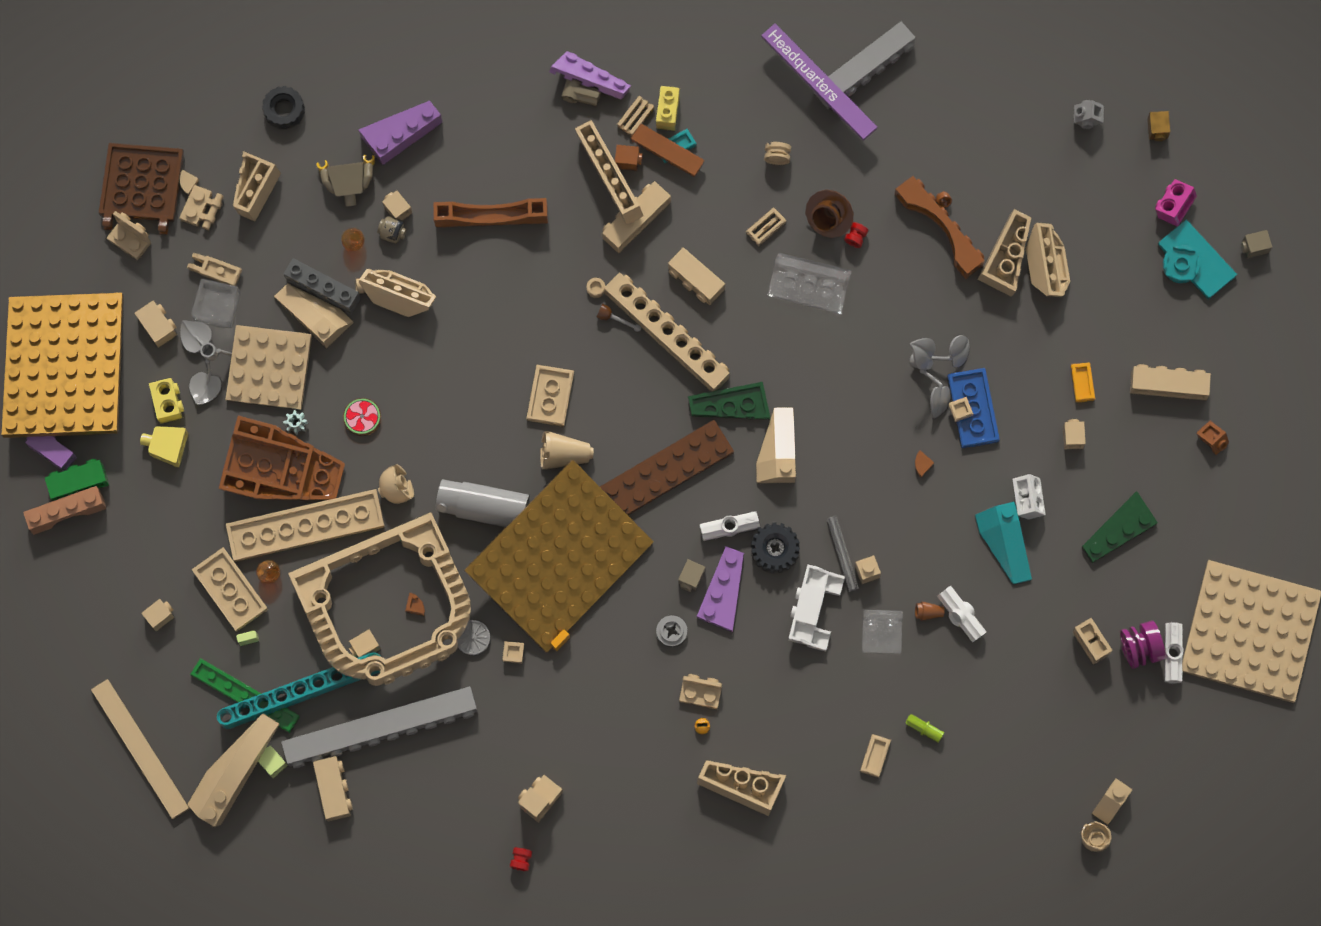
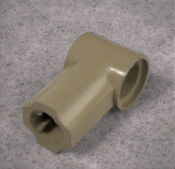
[561,79,601,106]

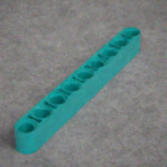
[217,652,380,729]

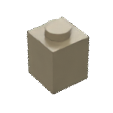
[1241,230,1272,258]
[678,559,705,592]

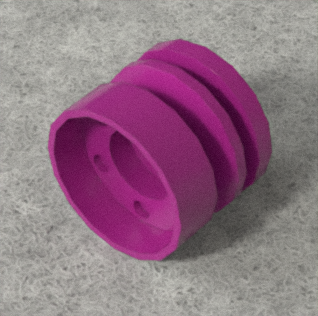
[1120,620,1166,669]

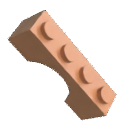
[23,486,106,535]

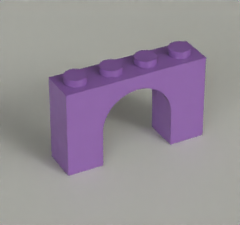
[25,436,77,471]

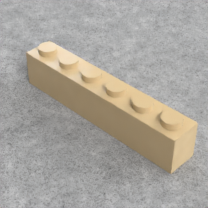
[575,120,643,225]

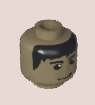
[377,216,407,244]

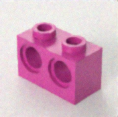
[1155,179,1197,226]

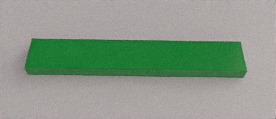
[190,658,300,733]

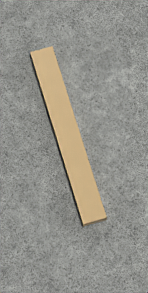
[91,679,190,819]

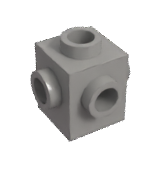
[1074,100,1104,129]

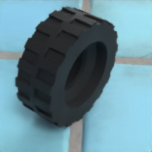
[262,86,305,130]

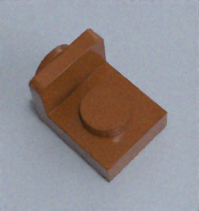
[1196,421,1229,455]

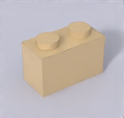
[135,300,177,348]

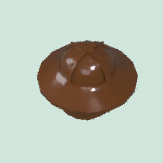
[805,189,854,238]

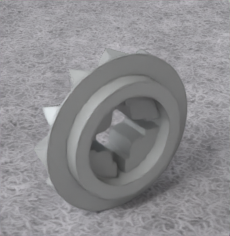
[656,615,687,647]

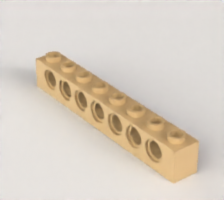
[604,272,730,392]

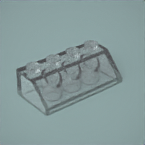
[768,253,852,313]

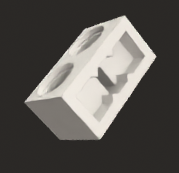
[1013,474,1045,520]

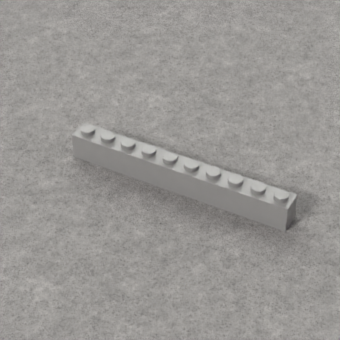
[281,687,478,768]

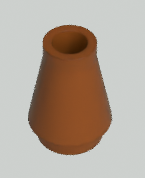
[915,601,945,621]

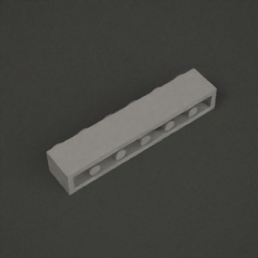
[814,21,916,110]

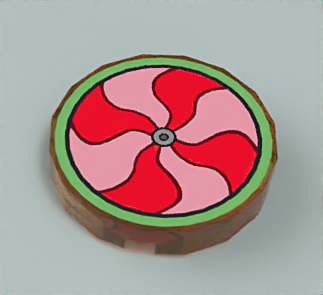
[343,398,381,436]

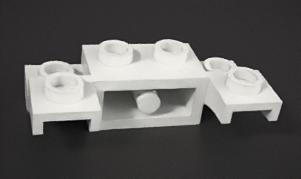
[788,565,845,652]

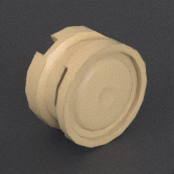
[764,142,791,165]

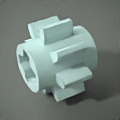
[283,410,308,435]

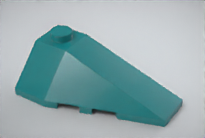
[975,502,1032,584]

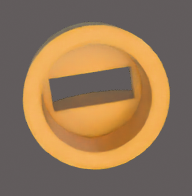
[694,718,710,735]

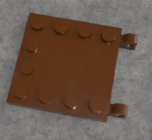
[99,143,184,235]

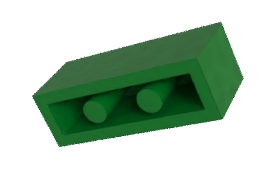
[45,459,109,501]

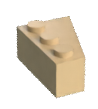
[233,151,281,221]

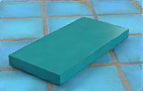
[1157,219,1237,300]

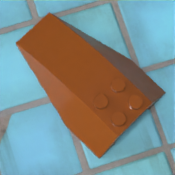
[218,416,345,500]

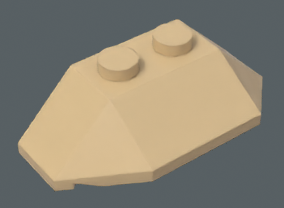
[1026,223,1070,297]
[359,269,436,317]

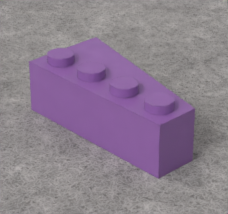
[359,101,442,165]

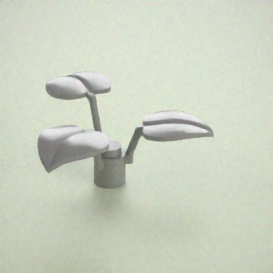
[180,320,232,405]
[910,335,970,418]

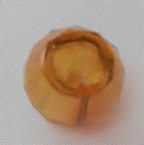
[341,228,365,251]
[256,560,281,584]

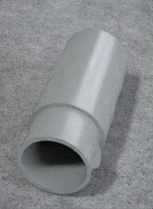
[436,479,530,527]

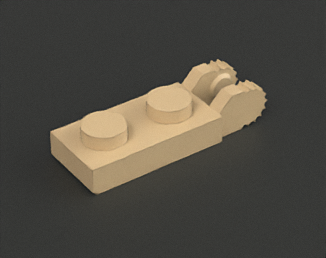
[187,253,242,287]

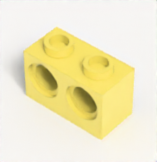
[656,86,680,131]
[149,378,184,424]

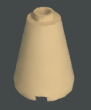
[540,431,594,470]

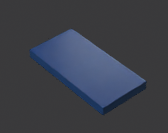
[947,368,1000,448]

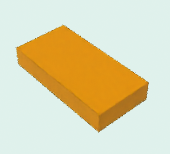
[1070,362,1095,403]

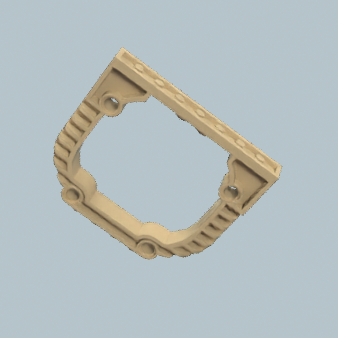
[288,513,471,686]

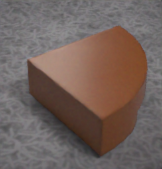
[915,450,934,478]
[405,593,425,616]

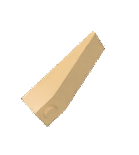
[274,284,353,348]

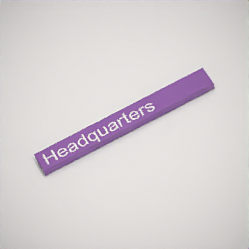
[761,24,877,141]

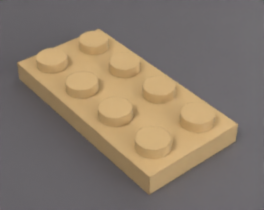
[192,547,268,632]

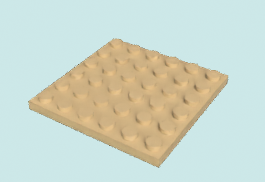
[1182,560,1321,703]

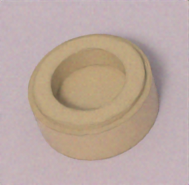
[586,278,605,298]

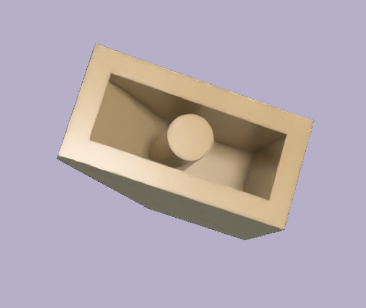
[1092,779,1132,825]

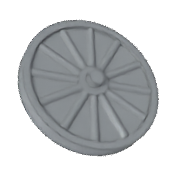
[457,620,490,655]

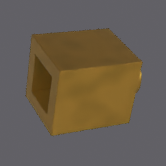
[1147,111,1170,142]

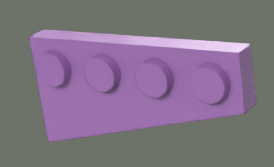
[549,51,631,99]
[697,546,744,632]

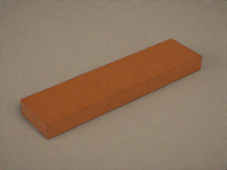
[631,123,705,177]

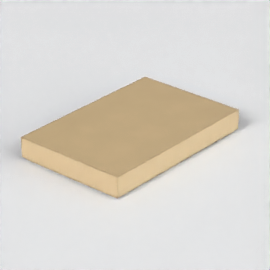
[526,365,574,427]

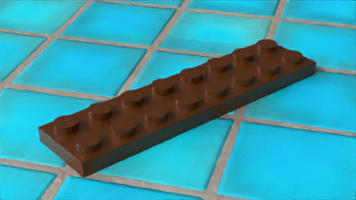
[600,420,734,515]

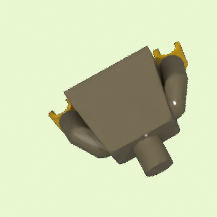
[317,155,375,206]

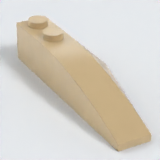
[187,714,279,827]

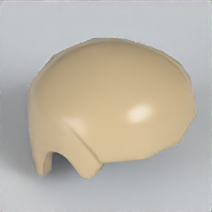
[1081,821,1112,852]

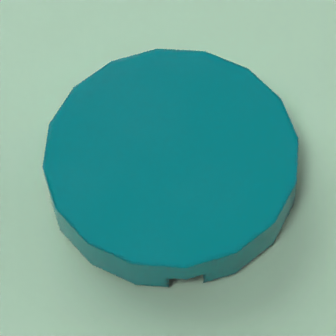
[1162,246,1201,283]

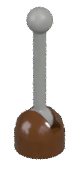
[597,304,641,332]

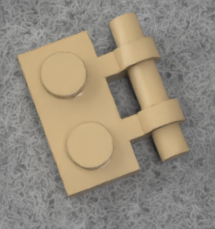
[180,185,224,230]

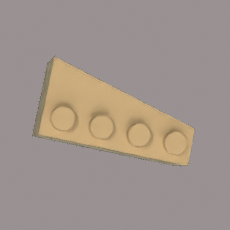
[978,209,1031,297]
[697,760,786,816]

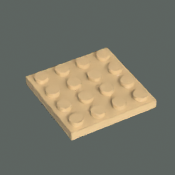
[225,325,312,410]

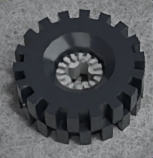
[751,522,800,574]

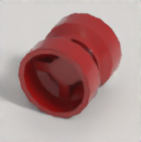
[844,222,869,248]
[509,847,532,871]

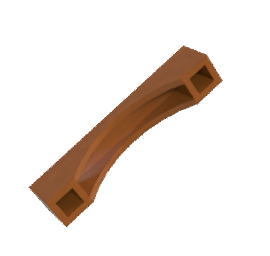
[894,176,985,279]
[433,198,548,227]

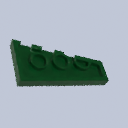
[688,382,771,420]
[1082,491,1158,563]

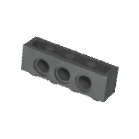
[284,258,361,315]

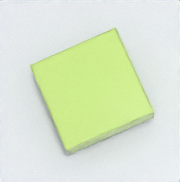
[236,631,259,646]

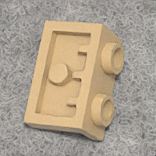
[679,674,722,709]

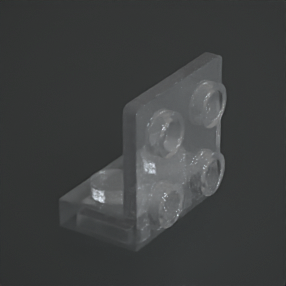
[862,610,903,654]

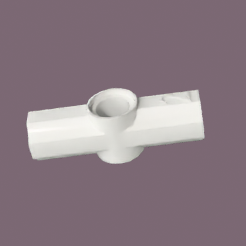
[700,511,760,541]
[937,586,986,642]
[1165,622,1184,683]

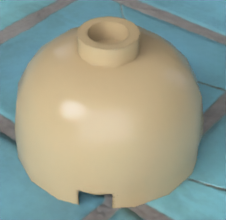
[378,464,414,504]

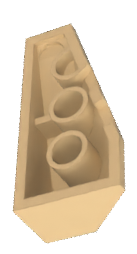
[756,408,796,483]

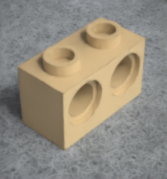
[1073,618,1113,665]

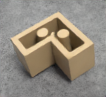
[518,775,563,822]

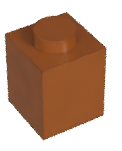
[615,145,643,171]

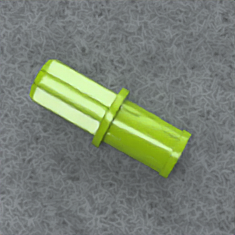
[906,714,944,743]

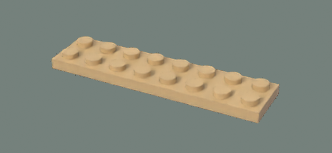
[226,489,385,562]

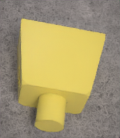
[140,427,189,467]

